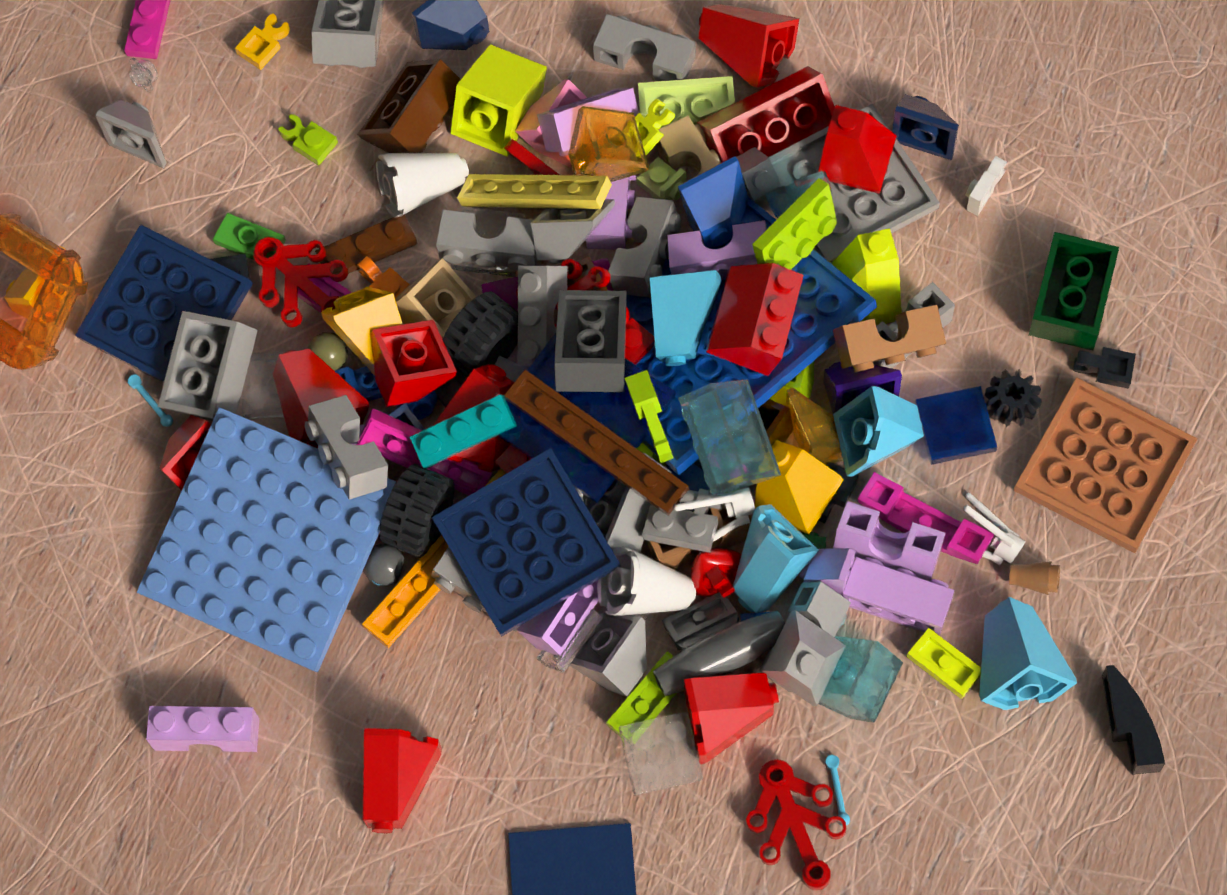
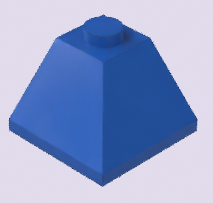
[678,156,749,249]

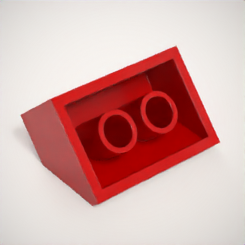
[706,263,804,376]

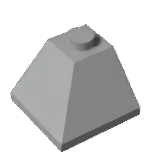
[95,100,167,169]
[531,199,615,264]
[564,606,647,697]
[762,610,846,706]

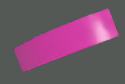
[857,472,994,564]

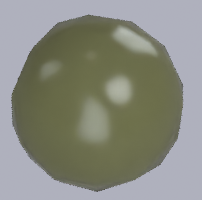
[307,332,348,371]

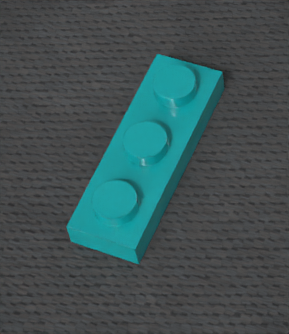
[410,394,517,468]

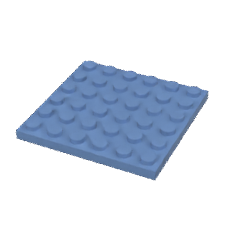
[136,407,396,672]

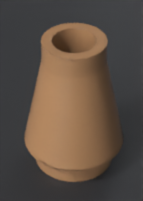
[1009,561,1060,595]

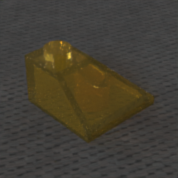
[568,106,649,182]
[786,388,843,466]

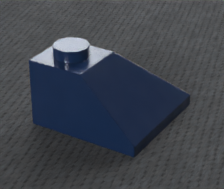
[412,0,490,50]
[892,94,959,161]

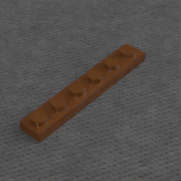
[504,370,689,516]

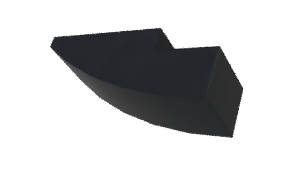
[1102,665,1165,775]

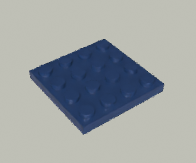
[75,224,253,383]
[432,448,621,637]

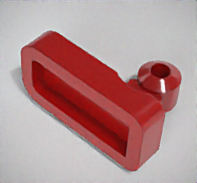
[504,138,559,175]

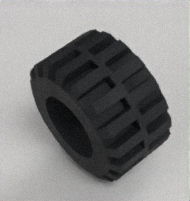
[443,291,518,377]
[380,464,454,558]

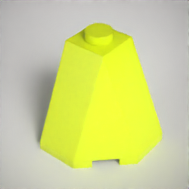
[831,228,902,326]

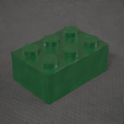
[1029,232,1119,351]

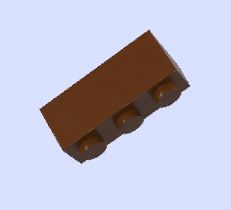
[357,59,461,153]

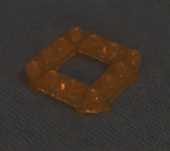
[0,213,88,370]

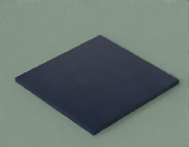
[508,823,636,895]

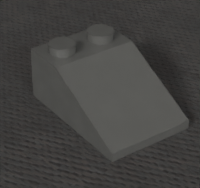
[555,290,626,392]

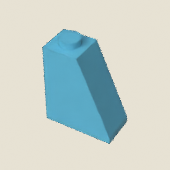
[650,270,721,366]
[833,386,924,477]
[733,504,819,613]
[979,597,1077,710]

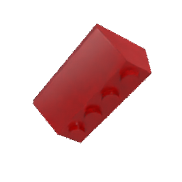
[697,66,835,163]

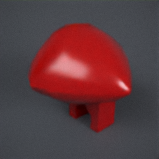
[690,548,742,598]

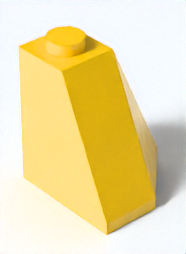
[321,287,403,375]

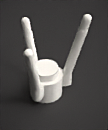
[674,487,755,542]
[964,493,1026,566]

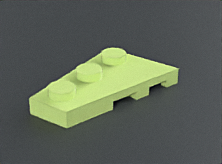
[638,76,735,129]

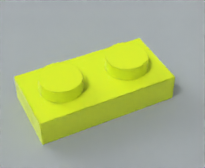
[907,628,981,699]

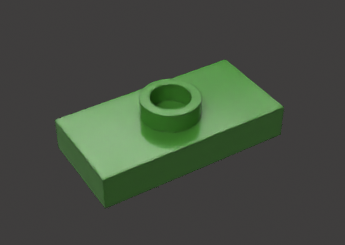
[213,213,286,260]

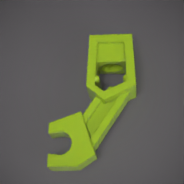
[625,370,673,463]

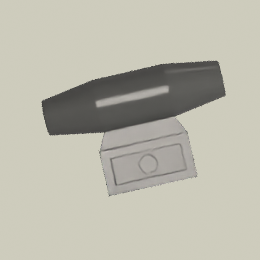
[653,592,785,696]

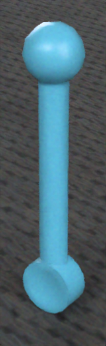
[128,374,173,427]
[825,755,850,826]

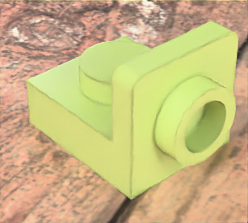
[636,157,686,201]

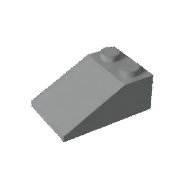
[311,0,384,68]

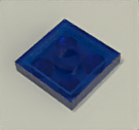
[915,386,997,465]

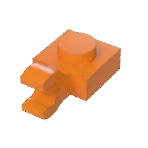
[357,256,410,299]

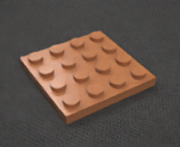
[1014,377,1198,554]

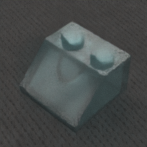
[818,636,903,723]

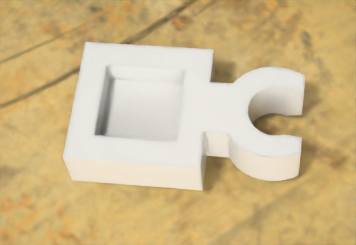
[965,156,1007,216]

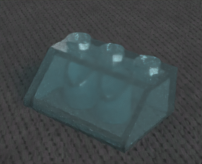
[678,379,781,495]

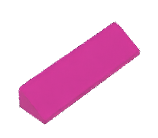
[356,409,493,496]

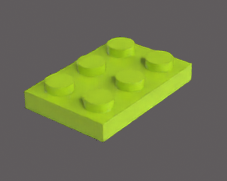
[752,178,837,270]

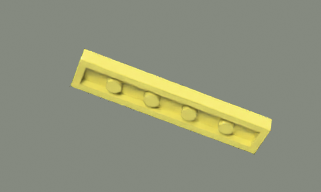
[457,174,612,209]

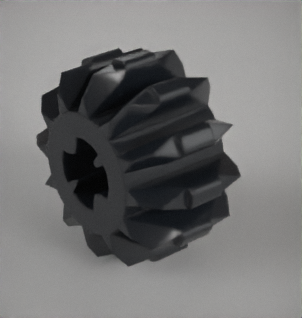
[984,369,1042,427]

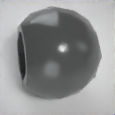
[363,544,404,586]

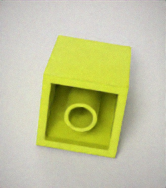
[451,44,547,157]

